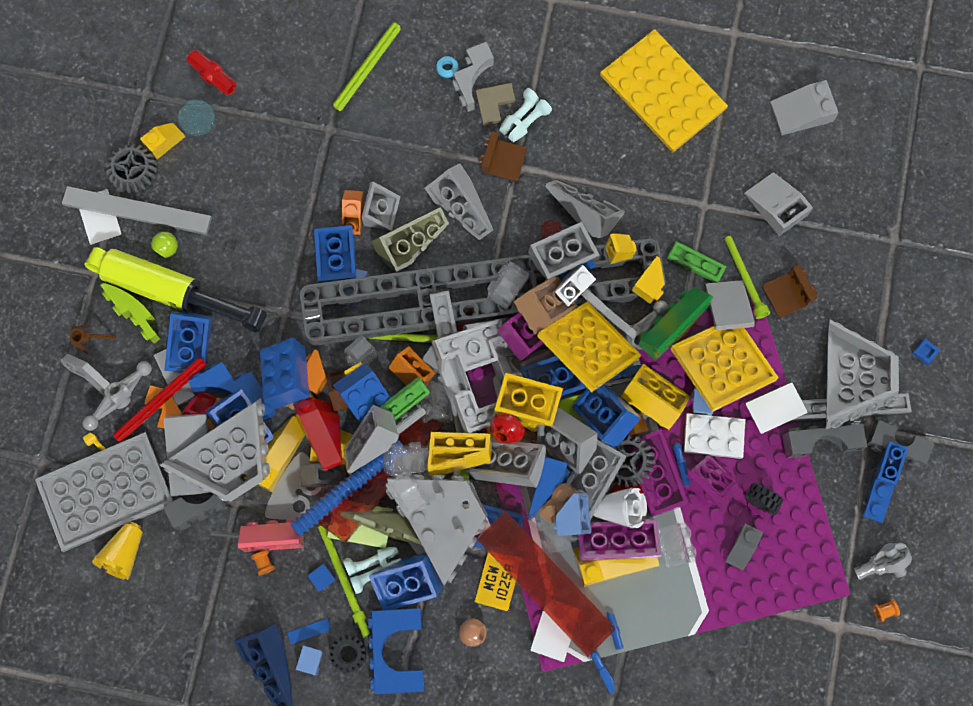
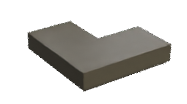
[476,83,515,126]

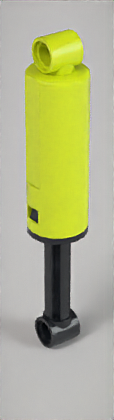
[85,247,267,333]

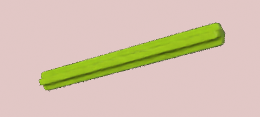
[333,22,401,111]

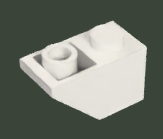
[555,265,596,306]

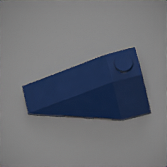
[234,624,293,706]

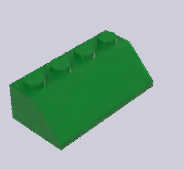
[638,287,714,361]

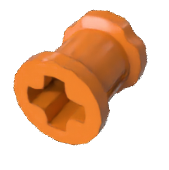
[251,550,275,575]
[873,599,900,622]

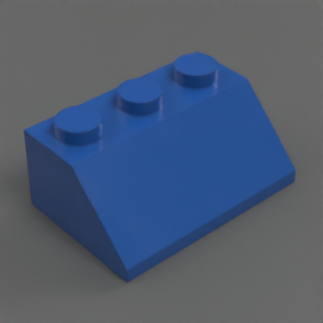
[204,389,274,443]

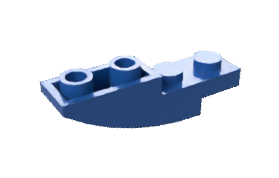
[862,441,908,523]

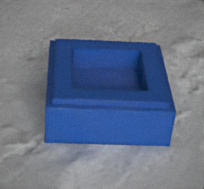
[912,338,940,366]
[308,564,336,592]

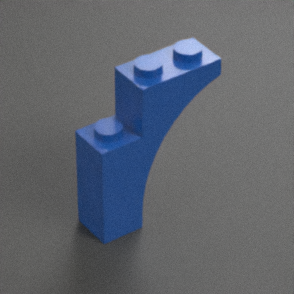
[188,362,276,421]

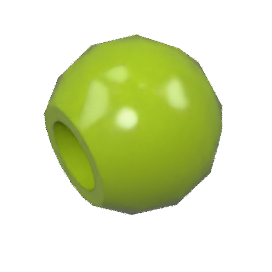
[151,232,178,258]

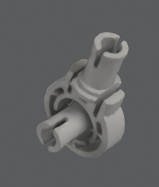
[854,543,912,580]

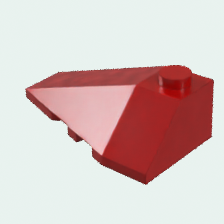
[293,397,342,471]

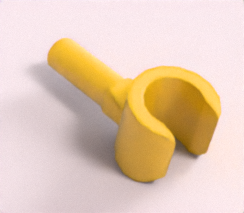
[83,433,106,451]

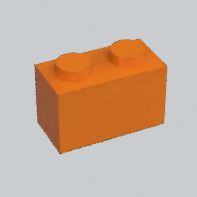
[389,346,436,386]

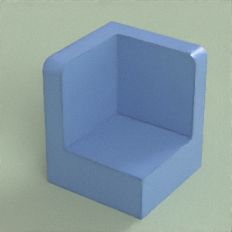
[691,389,713,416]
[296,646,323,676]

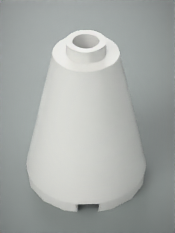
[593,488,647,528]

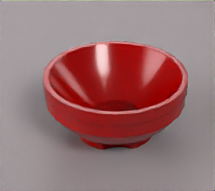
[490,413,525,444]

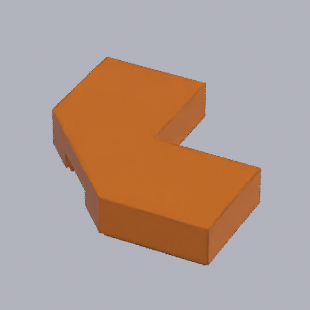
[144,386,183,429]

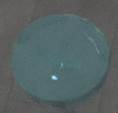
[178,100,216,136]

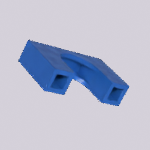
[368,609,425,694]

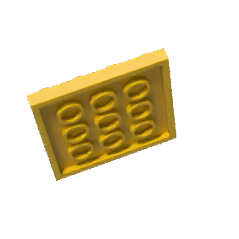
[537,301,641,392]
[671,326,778,412]

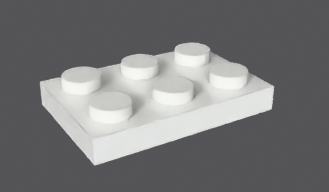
[683,413,745,459]

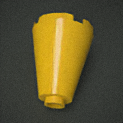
[92,522,143,580]

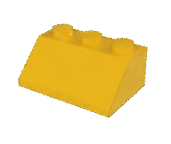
[621,364,691,430]

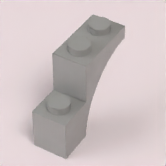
[451,42,494,112]

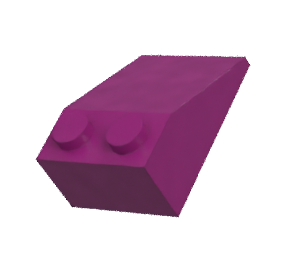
[497,312,543,361]

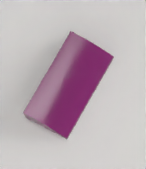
[627,429,692,517]
[577,520,661,561]

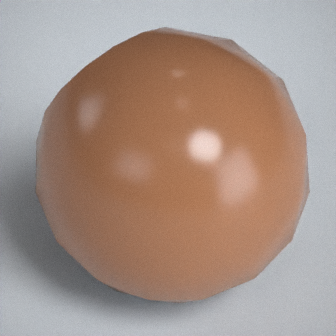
[458,618,486,647]

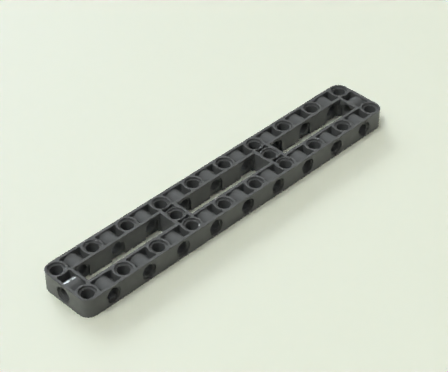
[300,239,666,345]

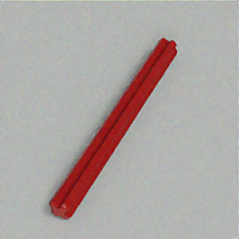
[113,358,206,442]

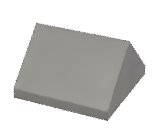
[362,182,401,231]

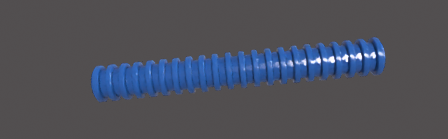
[290,439,405,536]

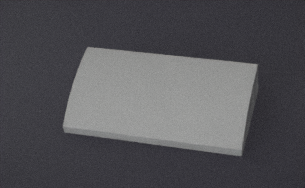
[163,414,209,496]
[466,439,546,487]
[565,439,627,520]

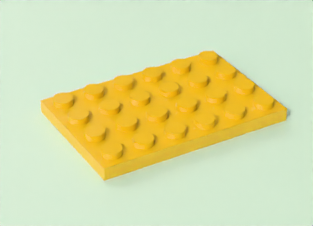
[600,29,728,153]

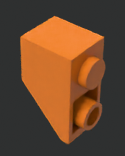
[342,190,364,235]
[306,350,327,397]

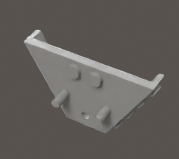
[826,320,899,430]
[160,398,270,502]
[387,474,488,585]

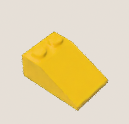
[495,373,563,427]

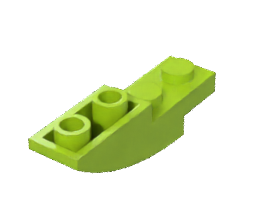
[101,283,160,344]

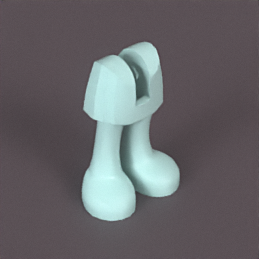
[499,88,552,142]
[343,547,402,594]

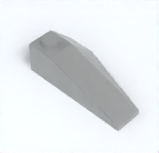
[425,163,493,240]
[545,180,625,239]

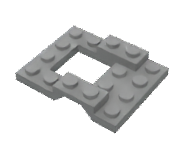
[432,319,522,433]

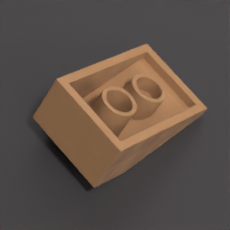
[514,276,578,334]

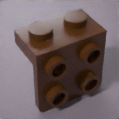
[479,131,526,181]
[763,264,817,318]

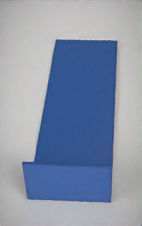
[287,618,331,644]

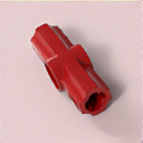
[186,50,237,96]

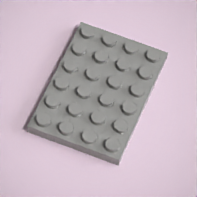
[35,432,173,552]

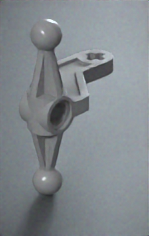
[581,289,668,350]
[61,354,152,431]

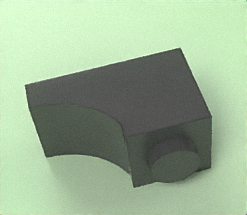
[301,464,347,488]

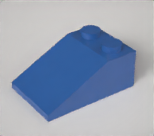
[314,225,356,283]
[164,311,213,374]
[521,356,587,396]
[572,384,641,448]
[527,457,570,521]
[369,552,443,611]

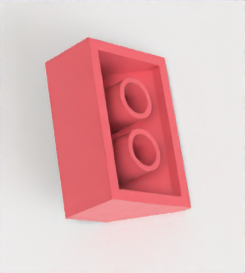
[238,519,304,552]

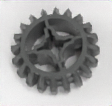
[106,143,157,193]
[609,435,656,488]

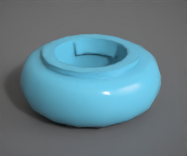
[436,56,459,78]

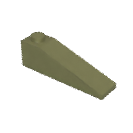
[371,207,449,272]
[340,510,422,545]

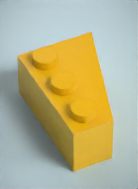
[427,432,492,478]

